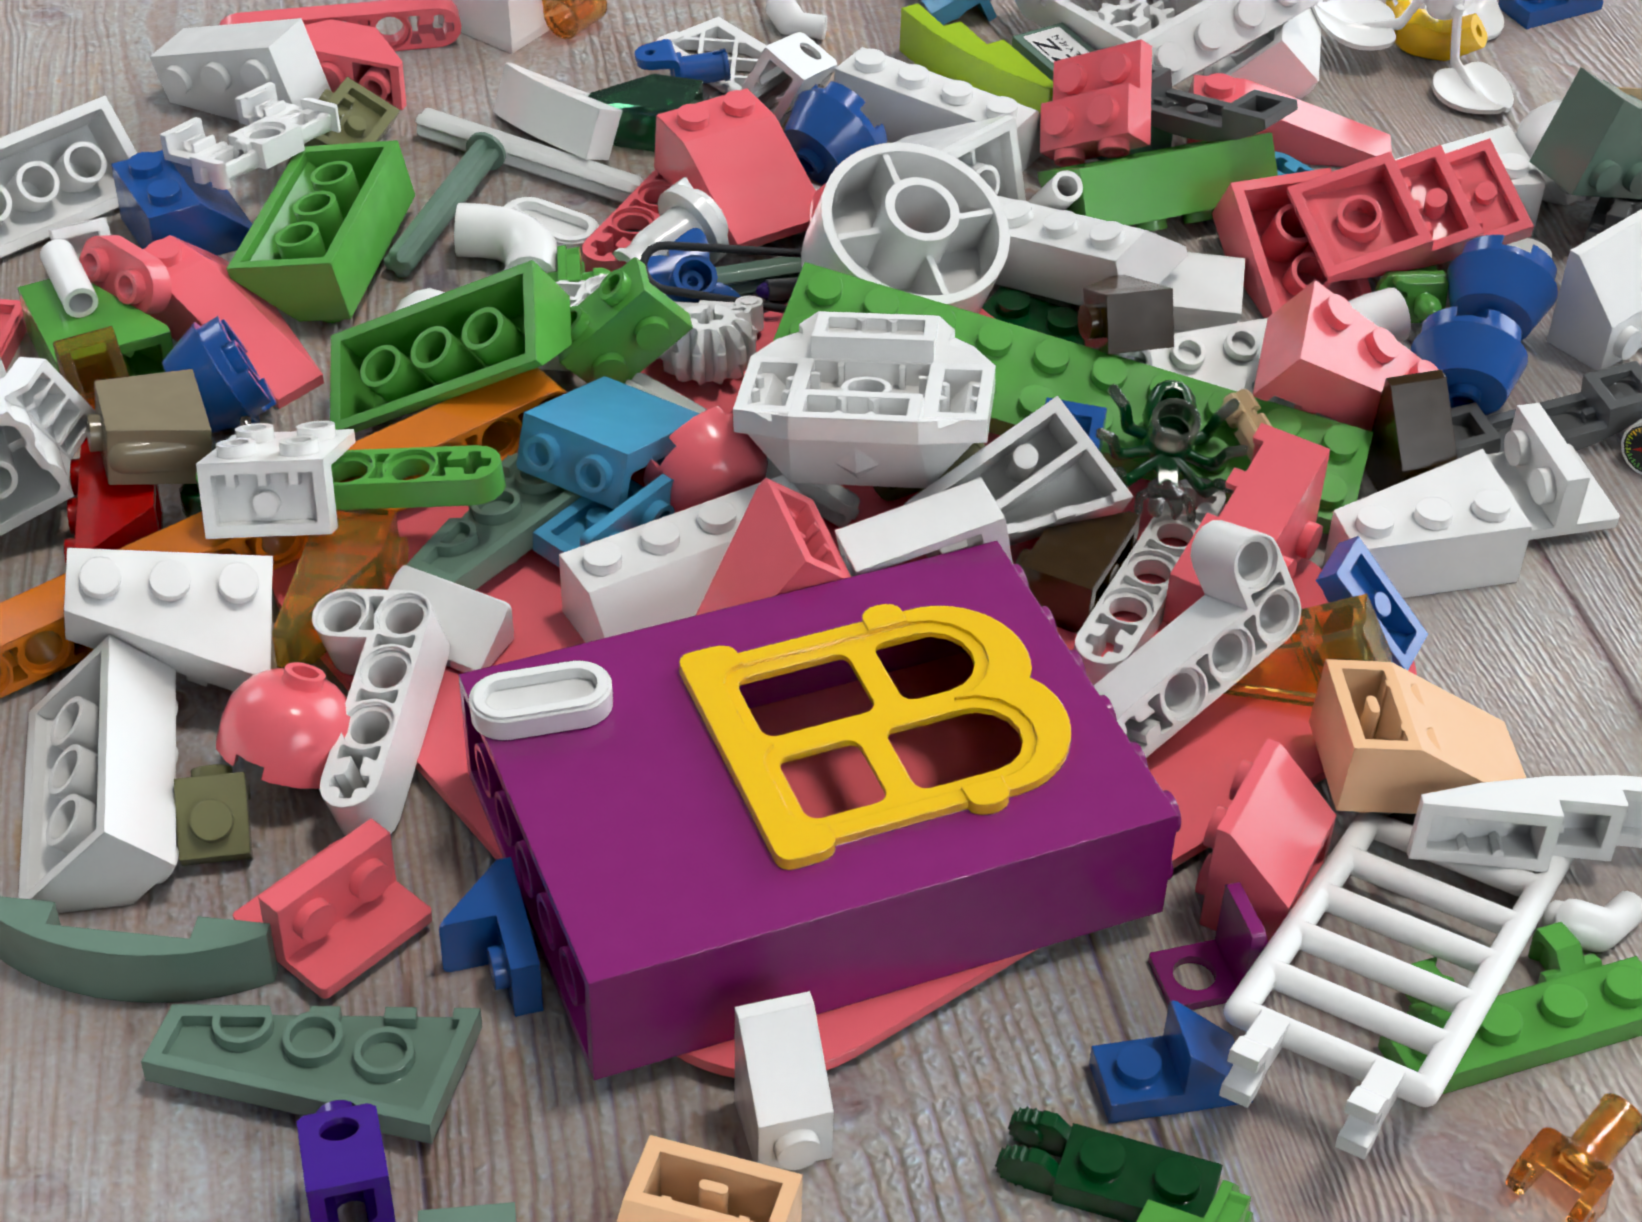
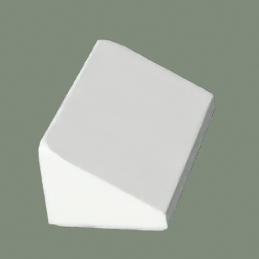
[388,565,514,673]

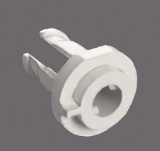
[612,177,729,269]

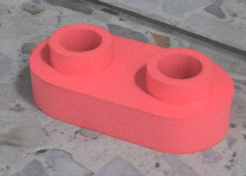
[79,235,172,314]

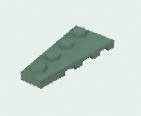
[406,453,582,590]
[141,1004,482,1144]

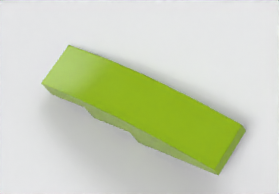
[899,3,1053,114]

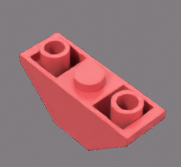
[304,19,406,110]

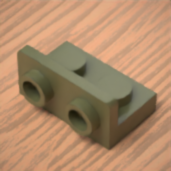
[288,77,400,164]

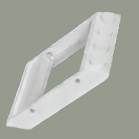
[1014,0,1319,87]

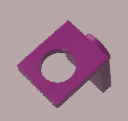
[1148,882,1268,1010]

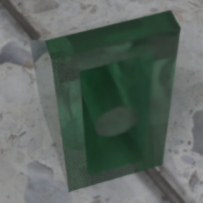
[588,74,703,152]

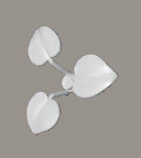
[1312,0,1514,114]

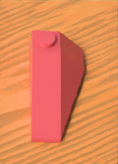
[1186,73,1392,167]
[143,235,324,409]

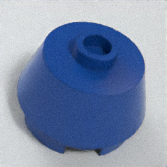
[784,81,887,185]
[1447,235,1558,340]
[1411,306,1528,415]
[162,316,277,434]

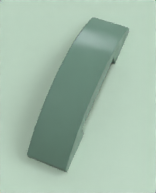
[0,896,278,1003]

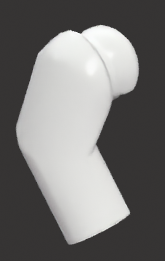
[766,0,827,40]
[1541,891,1642,953]

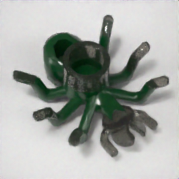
[1096,380,1248,523]

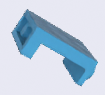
[516,376,700,509]

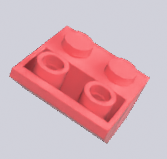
[1195,738,1336,942]

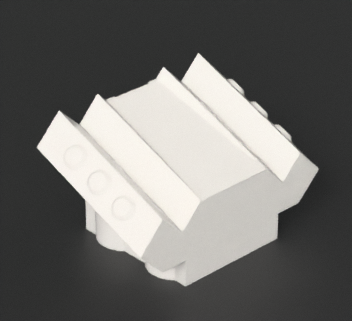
[0,357,95,536]

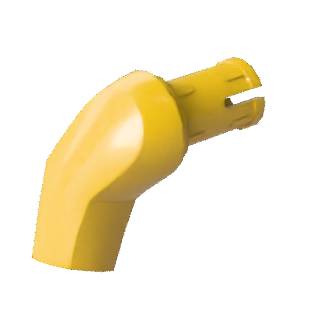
[1385,0,1488,61]

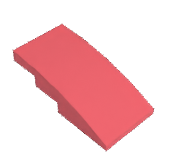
[1287,138,1534,283]

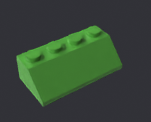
[1037,133,1278,231]
[226,140,415,323]
[330,260,572,433]

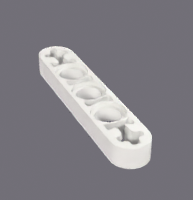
[1074,478,1226,686]

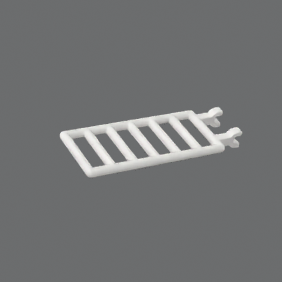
[1219,812,1574,1160]

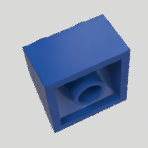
[111,150,252,256]

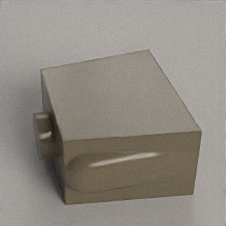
[86,369,212,485]

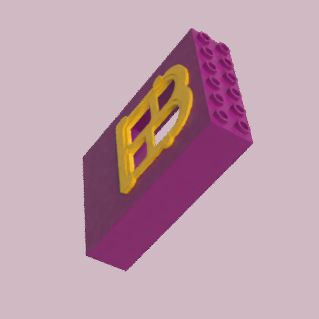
[458,541,1181,1081]

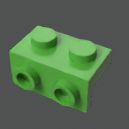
[558,257,693,384]

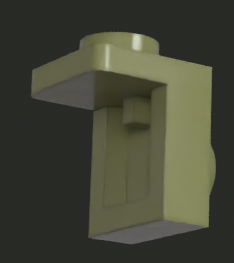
[174,764,253,866]

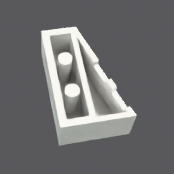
[150,18,331,121]
[64,548,273,691]

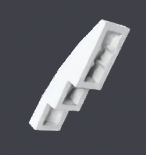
[1407,775,1642,872]

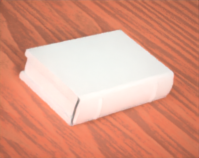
[1160,252,1245,333]

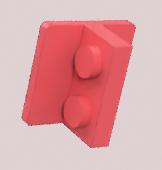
[233,818,432,999]

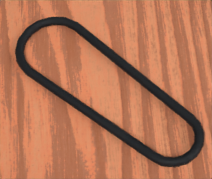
[640,241,802,313]

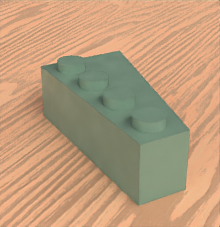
[1529,67,1642,199]

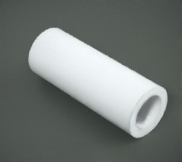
[1028,170,1083,210]
[40,239,98,318]

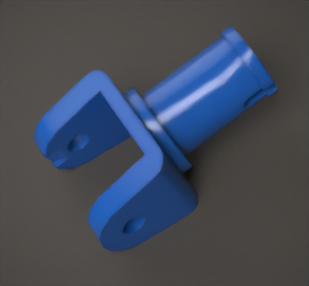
[635,39,731,110]

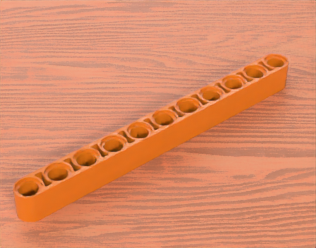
[0,368,568,699]

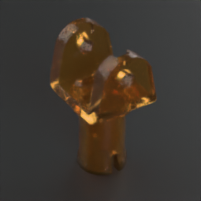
[1505,1093,1642,1222]

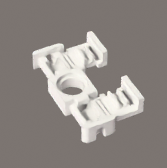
[160,82,341,190]

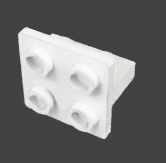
[1487,403,1620,540]

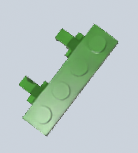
[1378,922,1642,1094]

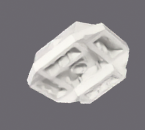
[733,311,996,488]

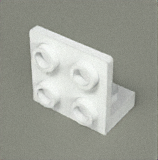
[196,421,356,539]

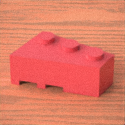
[1253,280,1447,431]
[1163,423,1330,624]

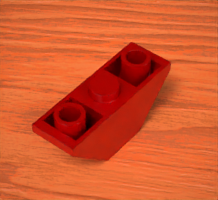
[64,437,164,564]

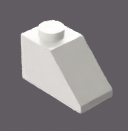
[734,991,834,1170]

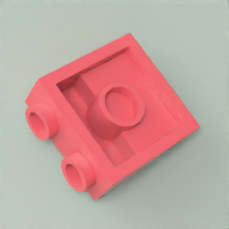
[1040,39,1152,167]

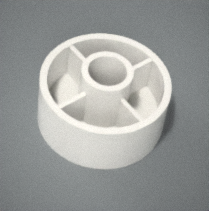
[801,142,1010,314]

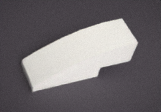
[493,63,622,160]

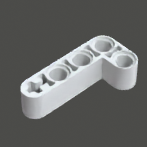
[1094,520,1302,758]
[312,589,450,836]

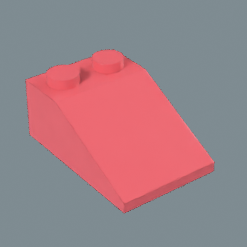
[654,88,816,247]
[1212,168,1372,318]

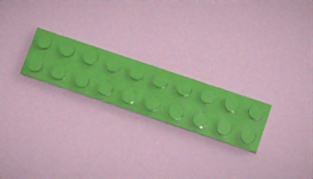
[773,262,1373,535]

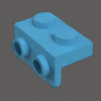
[533,474,675,568]

